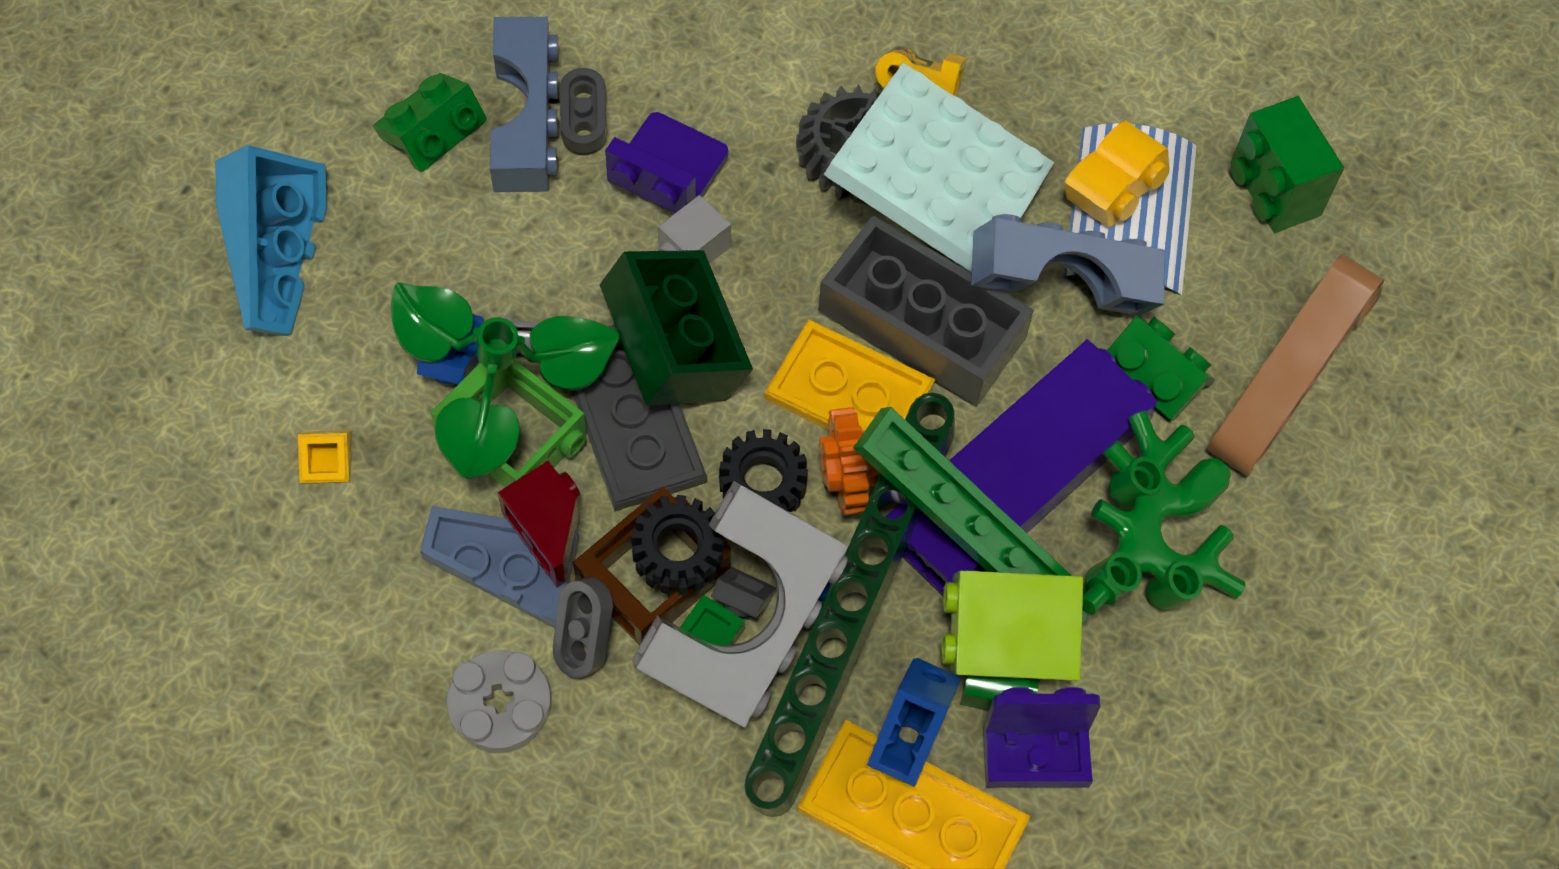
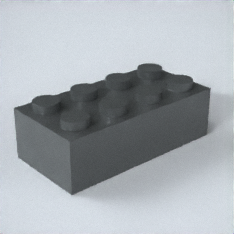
[818,215,1034,406]

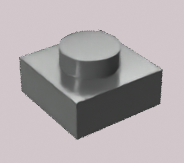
[711,567,776,618]

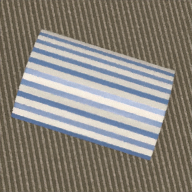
[1063,123,1196,295]

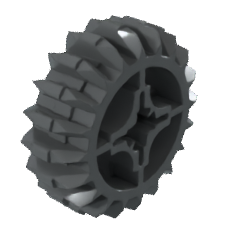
[796,84,880,202]

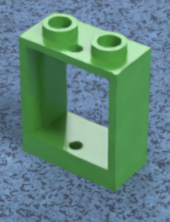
[430,360,587,488]

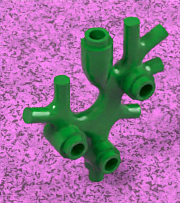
[1082,411,1245,615]

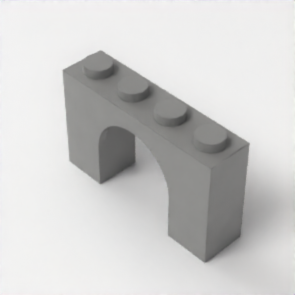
[632,481,848,728]

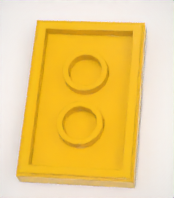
[764,319,935,432]

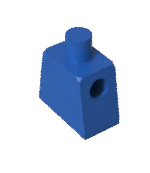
[867,658,961,787]

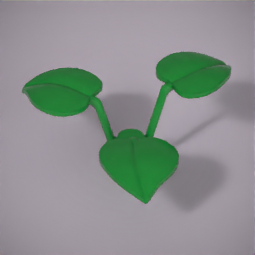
[391,282,619,479]

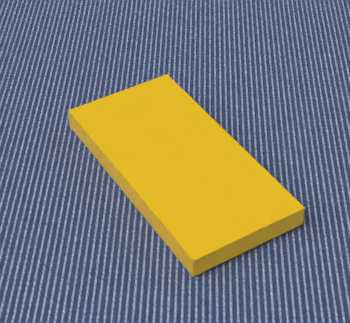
[797,720,1031,869]

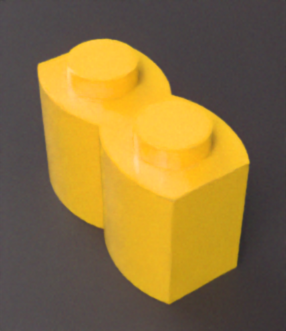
[1064,120,1170,228]

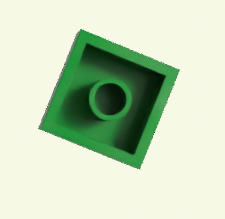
[1231,96,1344,234]

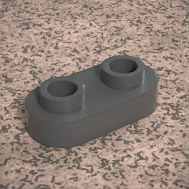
[560,68,607,153]
[553,577,613,678]

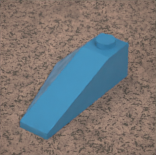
[215,145,327,336]

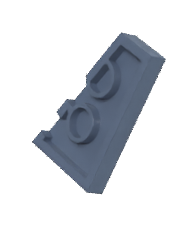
[420,506,579,628]

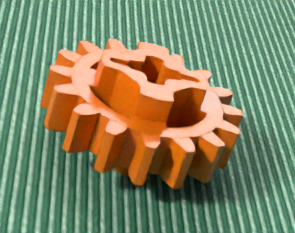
[819,407,878,515]

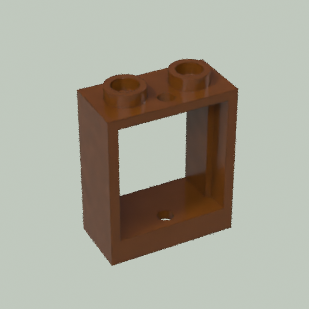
[573,486,731,646]

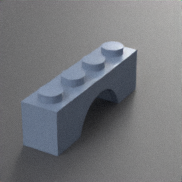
[490,17,559,192]
[971,214,1165,316]

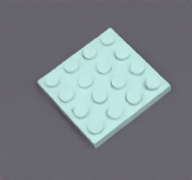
[824,63,1054,273]

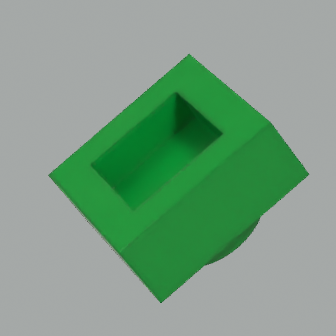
[680,595,745,645]

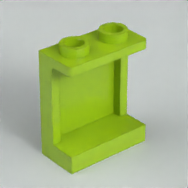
[941,571,1083,682]

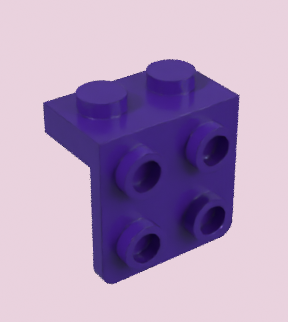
[605,112,728,213]
[983,687,1101,788]

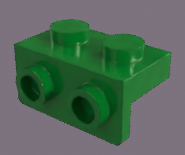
[372,73,486,172]
[1106,315,1215,421]

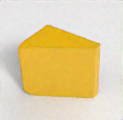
[298,430,352,483]

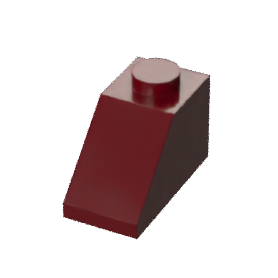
[497,460,581,588]

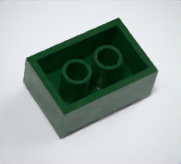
[599,250,753,406]

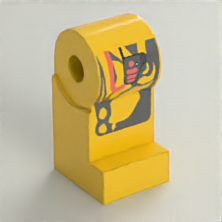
[875,46,967,97]

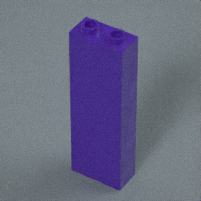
[885,339,1158,596]

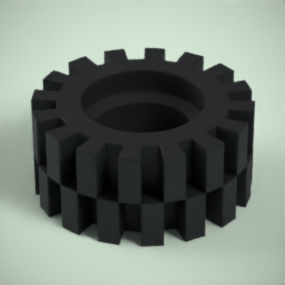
[719,429,808,512]
[631,495,724,595]

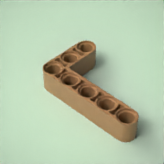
[1207,253,1384,477]

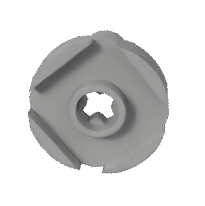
[447,650,551,754]

